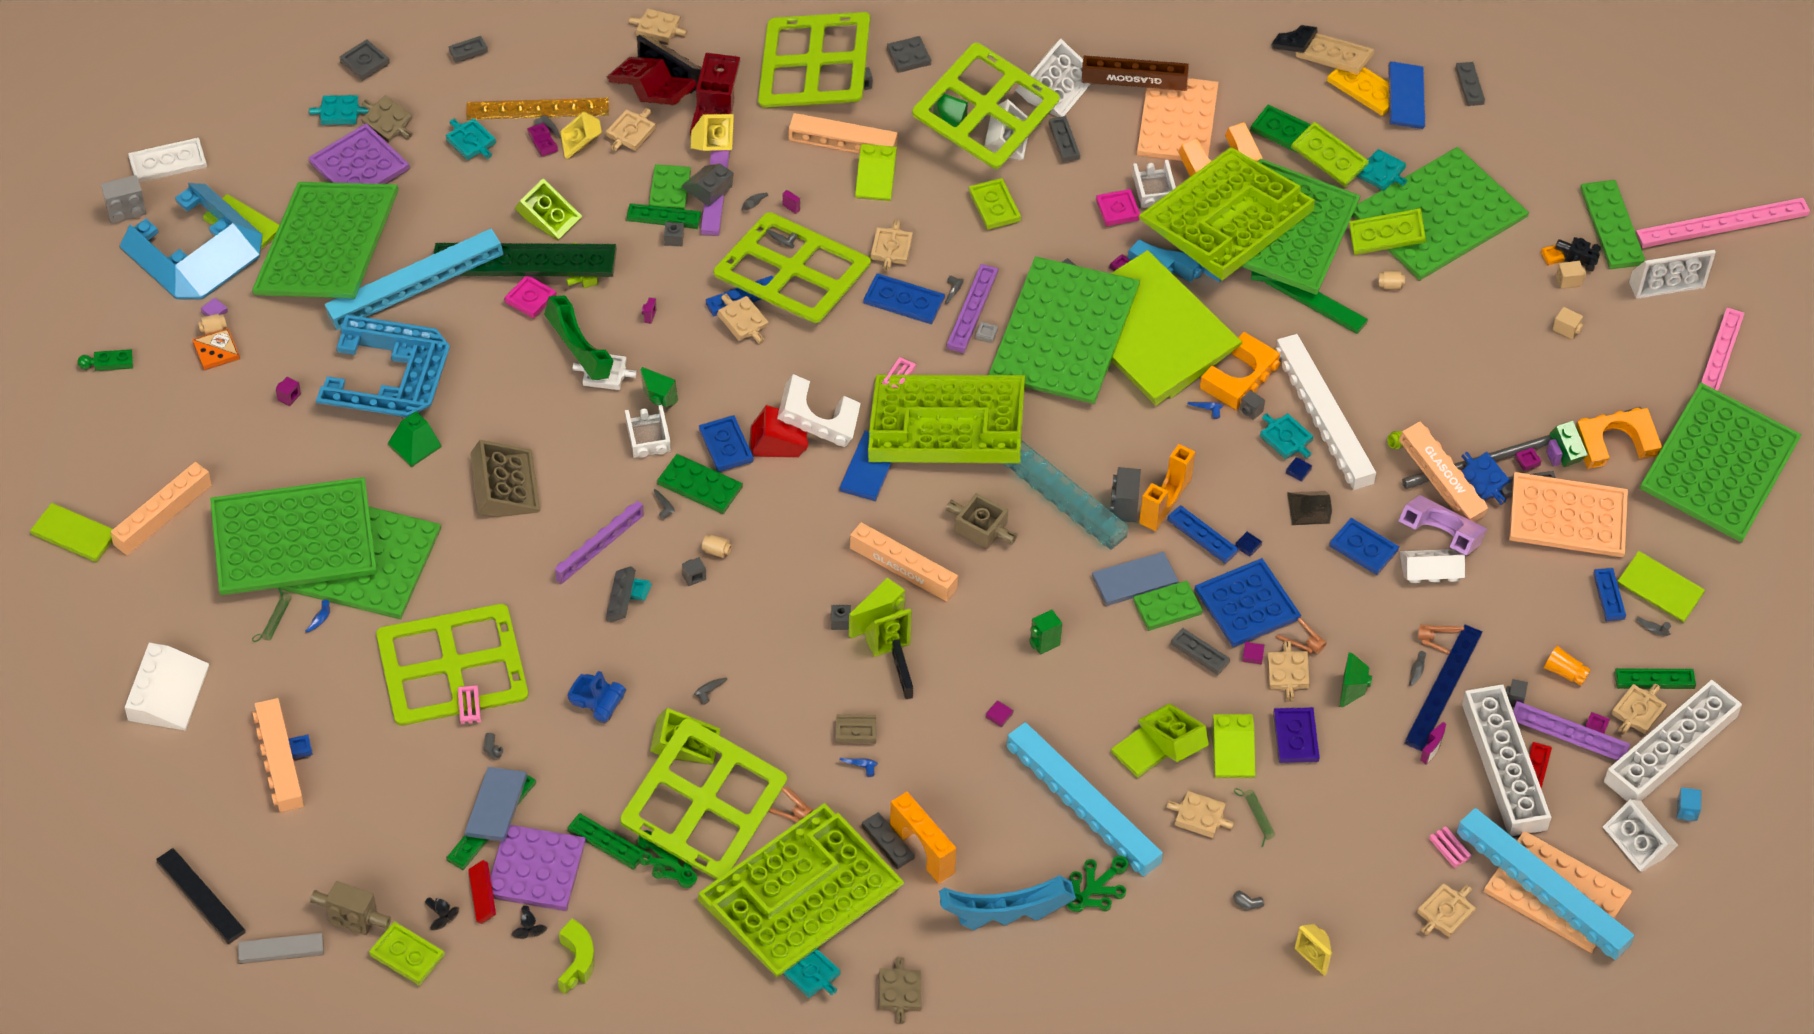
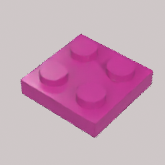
[1096,189,1140,226]
[504,276,556,319]

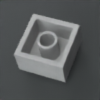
[101,175,146,223]

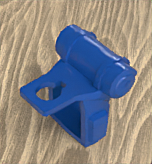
[567,671,626,723]

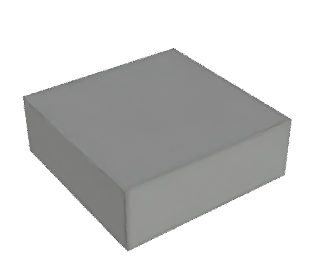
[975,322,998,344]

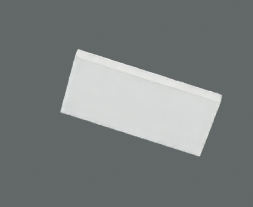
[128,138,207,183]

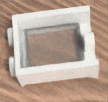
[1132,160,1176,208]
[625,405,671,458]

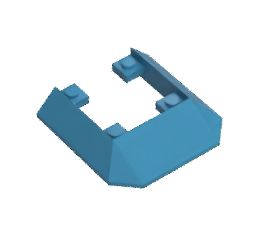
[120,183,262,299]
[316,315,450,417]

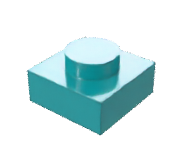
[630,579,652,601]

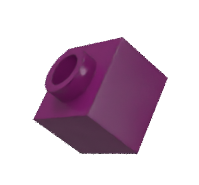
[276,376,301,406]

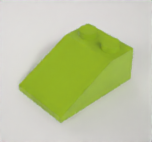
[855,144,897,201]
[514,178,582,240]
[849,578,906,638]
[865,608,912,657]
[1138,703,1209,762]
[650,708,721,765]
[1211,714,1255,778]

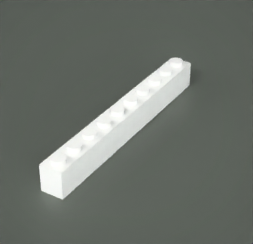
[1274,334,1376,490]

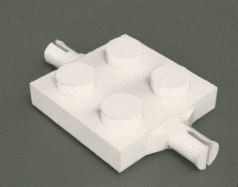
[573,354,637,390]

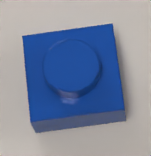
[289,734,313,759]

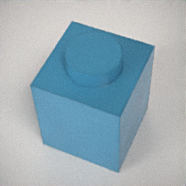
[1677,787,1701,821]

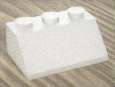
[984,100,1028,160]
[1400,549,1465,583]
[1603,799,1678,872]

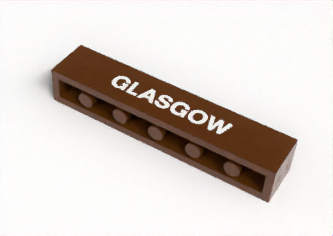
[1082,55,1189,91]

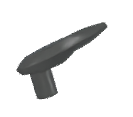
[534,115,561,138]
[742,193,768,210]
[766,229,798,248]
[946,275,964,305]
[654,489,675,520]
[1636,616,1671,636]
[1409,651,1426,686]
[694,678,727,704]

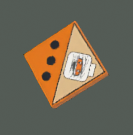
[192,328,240,370]

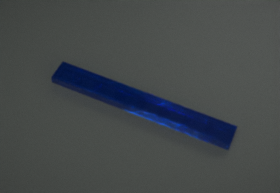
[1405,624,1483,751]

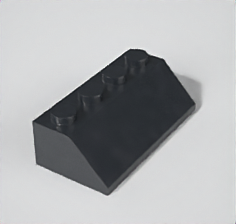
[637,35,702,94]

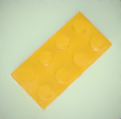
[1327,67,1389,116]

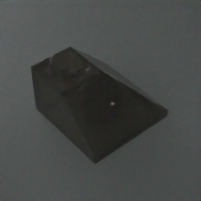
[1287,491,1332,525]

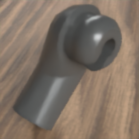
[484,733,503,759]
[1233,891,1264,910]

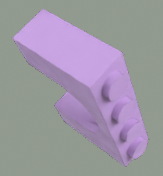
[1399,495,1487,556]

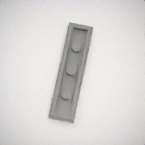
[238,933,324,964]

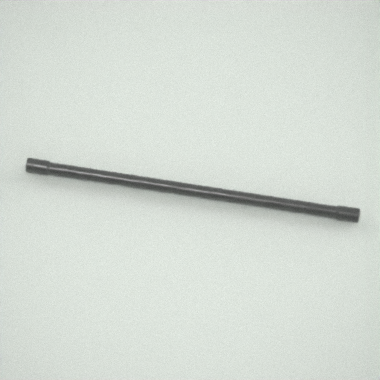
[1402,407,1642,489]

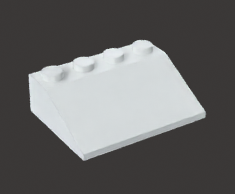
[1015,39,1091,117]
[1629,250,1716,299]
[125,643,209,731]

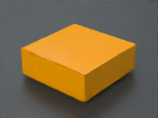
[1541,245,1565,265]

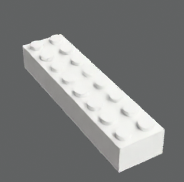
[1604,680,1742,802]
[1462,685,1551,836]

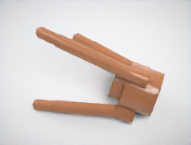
[1276,618,1327,655]
[1418,624,1464,654]
[768,787,814,823]

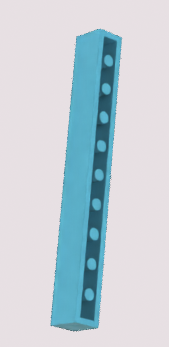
[325,228,503,330]
[1007,722,1163,877]
[1457,808,1635,960]

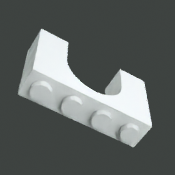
[777,374,861,447]

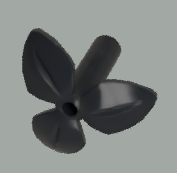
[425,897,459,930]
[511,905,547,939]

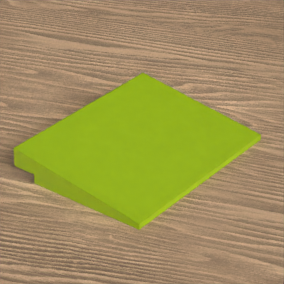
[1139,147,1315,281]
[1111,250,1242,406]
[868,375,1025,463]
[698,803,904,978]

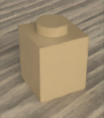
[1556,261,1586,289]
[1553,307,1584,339]

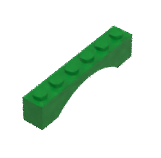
[544,295,614,380]

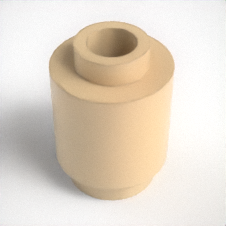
[1379,271,1405,289]
[198,313,227,335]
[702,535,732,558]

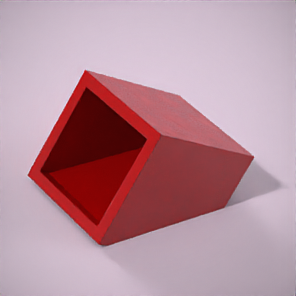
[750,405,809,457]

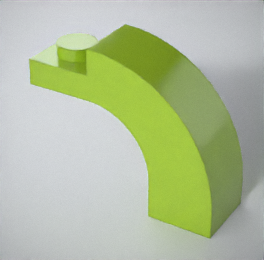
[558,918,595,994]

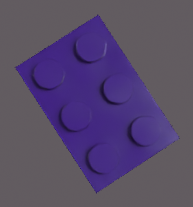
[1273,707,1320,763]

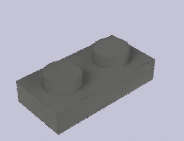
[448,36,488,63]

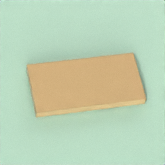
[1296,33,1374,74]

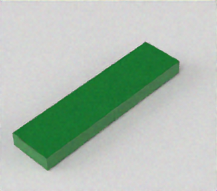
[627,203,701,229]
[1614,668,1696,689]
[567,813,646,870]

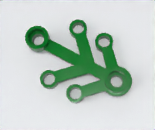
[637,830,697,888]
[1066,856,1128,912]

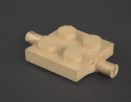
[629,8,687,43]
[606,108,656,151]
[871,220,913,271]
[717,293,769,344]
[1268,641,1309,701]
[1612,684,1667,735]
[1166,791,1234,838]
[1417,883,1476,938]

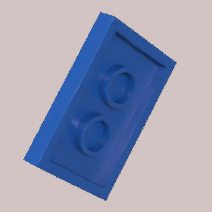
[699,415,754,472]
[1329,518,1399,575]

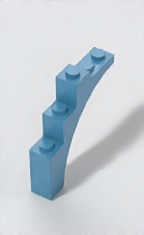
[1128,239,1221,282]
[939,875,1076,930]

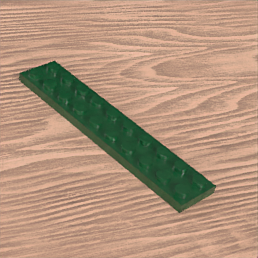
[434,243,617,277]

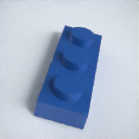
[1593,568,1626,621]

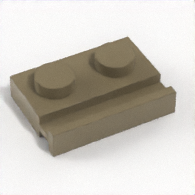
[836,714,876,743]

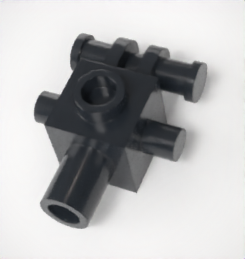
[1555,237,1601,271]

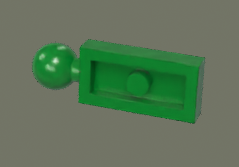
[77,349,133,371]

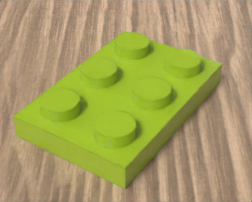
[969,178,1021,230]
[369,921,445,986]

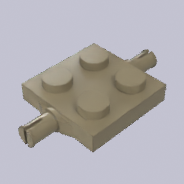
[362,95,413,142]
[879,957,922,1024]

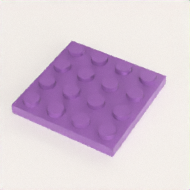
[308,123,410,184]
[490,825,586,911]

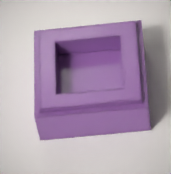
[201,298,228,316]
[1546,439,1563,466]

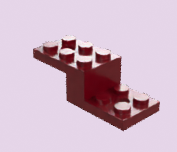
[690,52,740,136]
[606,57,697,105]

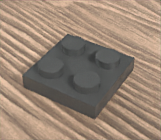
[887,36,931,73]
[340,40,390,80]

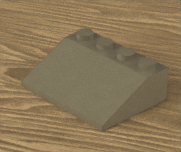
[470,440,540,517]

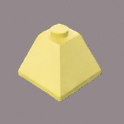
[560,112,602,159]
[691,114,734,151]
[1295,924,1332,976]

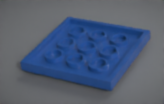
[1194,558,1301,647]

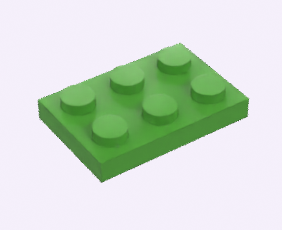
[649,164,691,210]
[1133,581,1203,631]

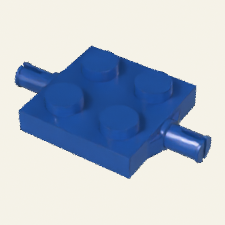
[1461,451,1511,505]

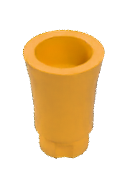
[1543,645,1591,686]

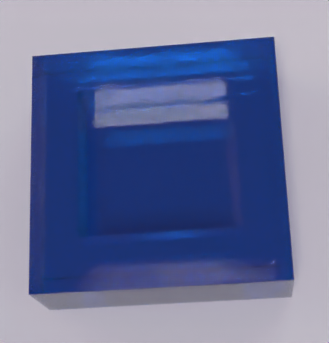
[1286,457,1312,482]
[1235,531,1262,557]

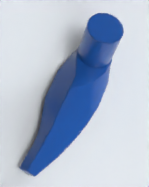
[1187,402,1223,419]
[305,600,330,632]
[839,758,878,777]

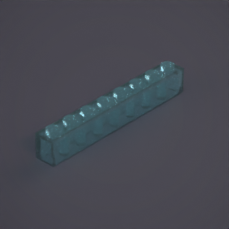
[1003,441,1128,550]

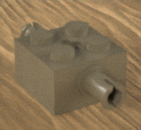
[946,493,1017,549]
[310,881,391,935]

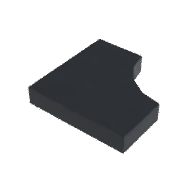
[1272,25,1318,53]

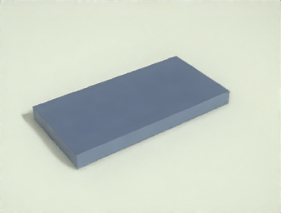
[1092,552,1179,606]
[465,767,527,842]

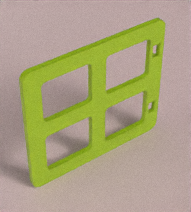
[758,12,871,107]
[912,43,1060,169]
[713,212,871,323]
[376,604,528,726]
[620,719,787,880]

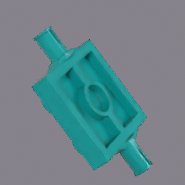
[309,95,369,125]
[446,118,496,160]
[1357,149,1407,191]
[1260,413,1314,460]
[783,949,841,998]

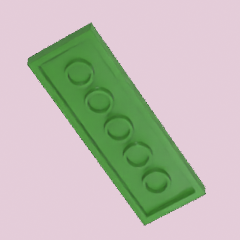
[1580,180,1646,269]

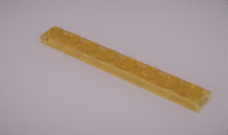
[467,98,609,120]

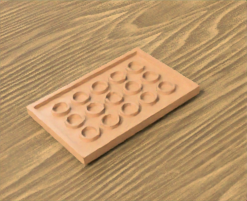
[1137,78,1218,161]
[1509,472,1628,557]
[1484,832,1632,953]

